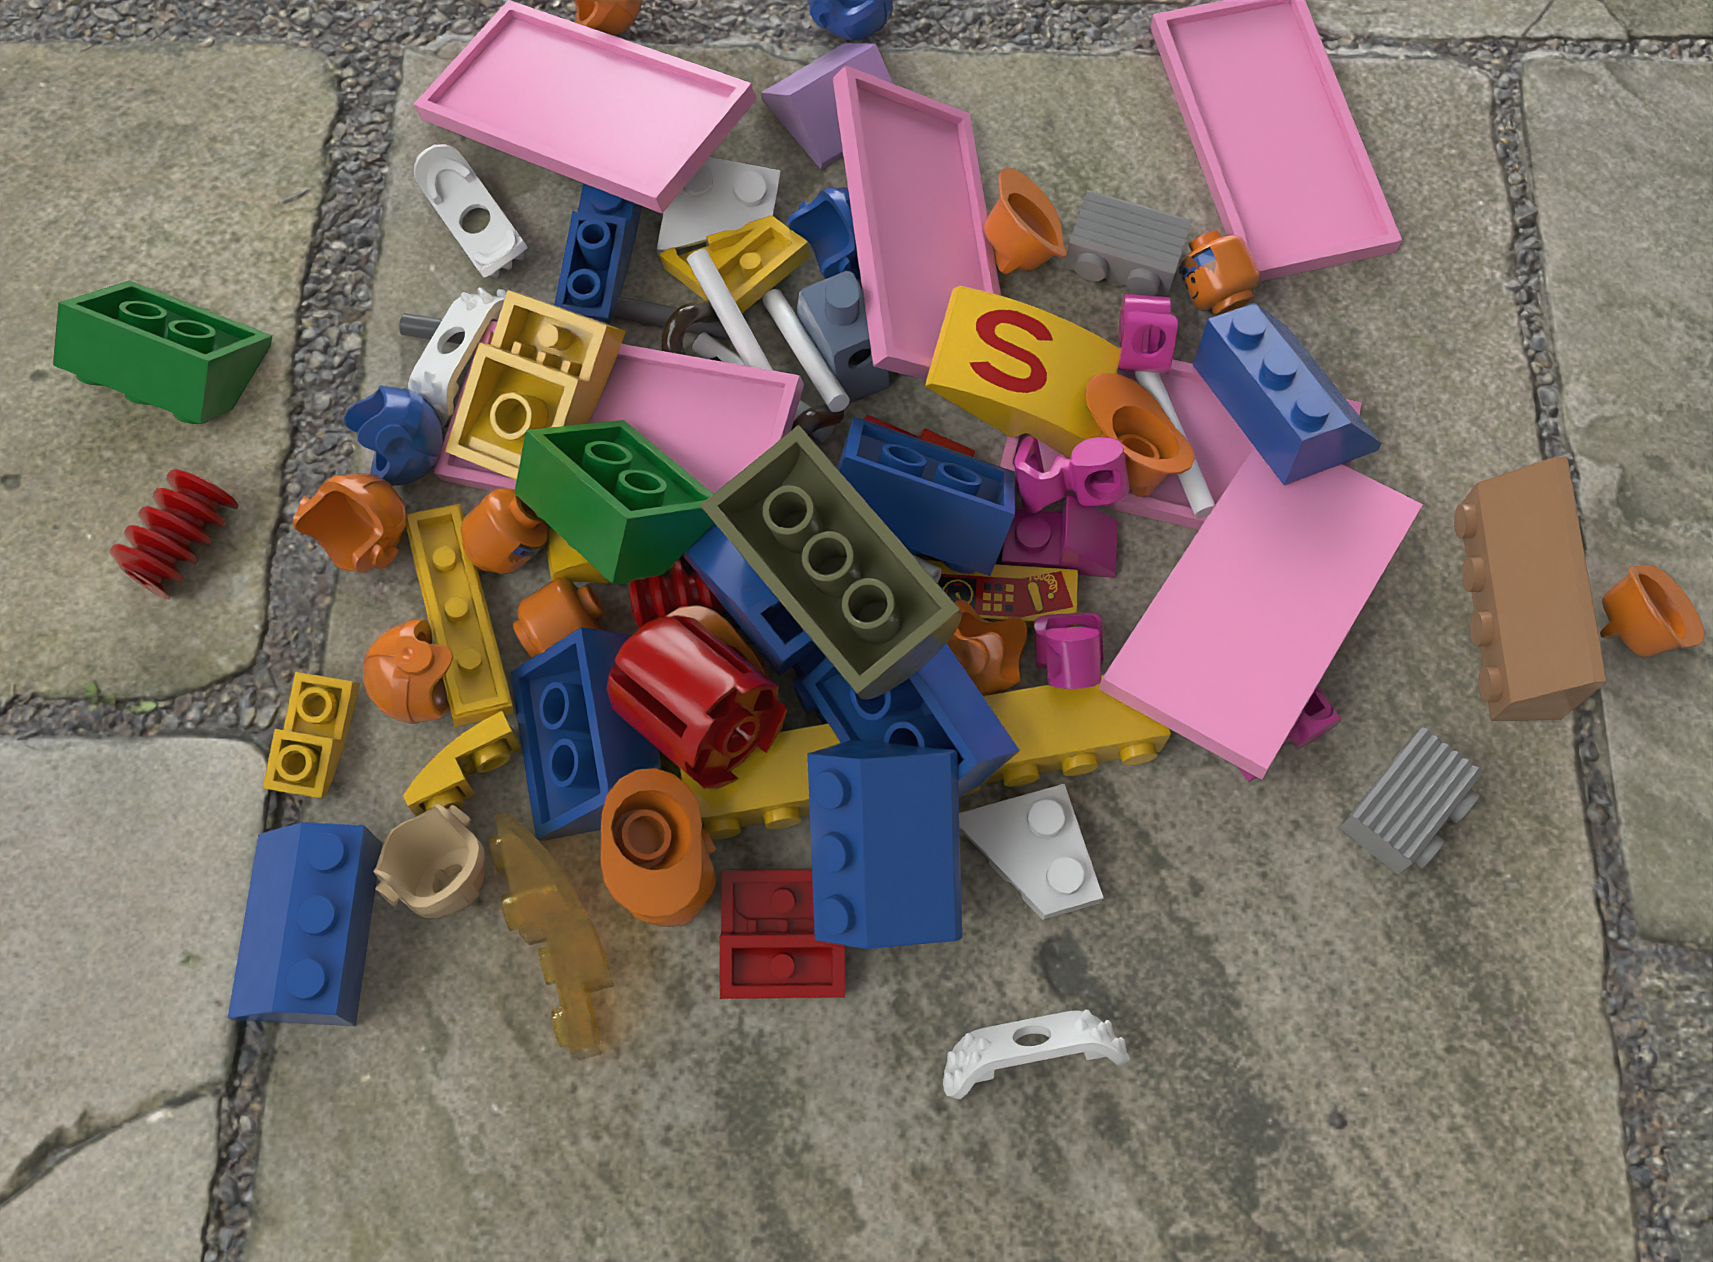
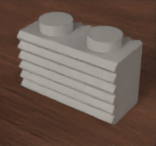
[1064,190,1192,297]
[1339,727,1482,875]

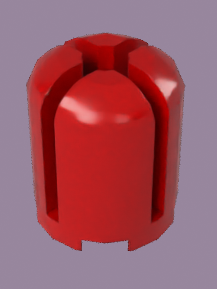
[606,615,787,789]

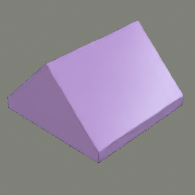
[761,43,893,170]

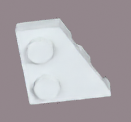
[657,157,781,256]
[959,783,1103,920]

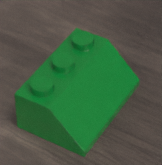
[53,280,272,424]
[514,420,715,584]

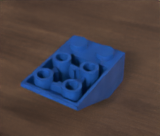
[683,524,818,676]

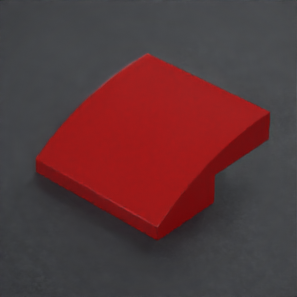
[719,868,845,999]

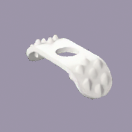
[414,144,528,278]
[408,287,507,428]
[943,1009,1130,1099]

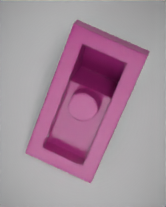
[1001,495,1118,578]

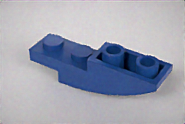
[554,183,642,323]

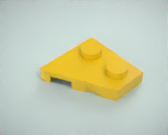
[660,215,811,313]

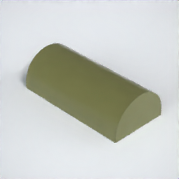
[700,425,962,699]

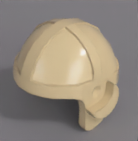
[373,804,486,918]

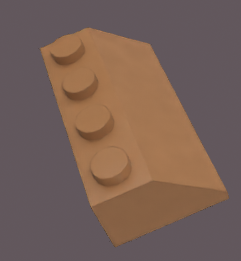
[1454,456,1607,721]

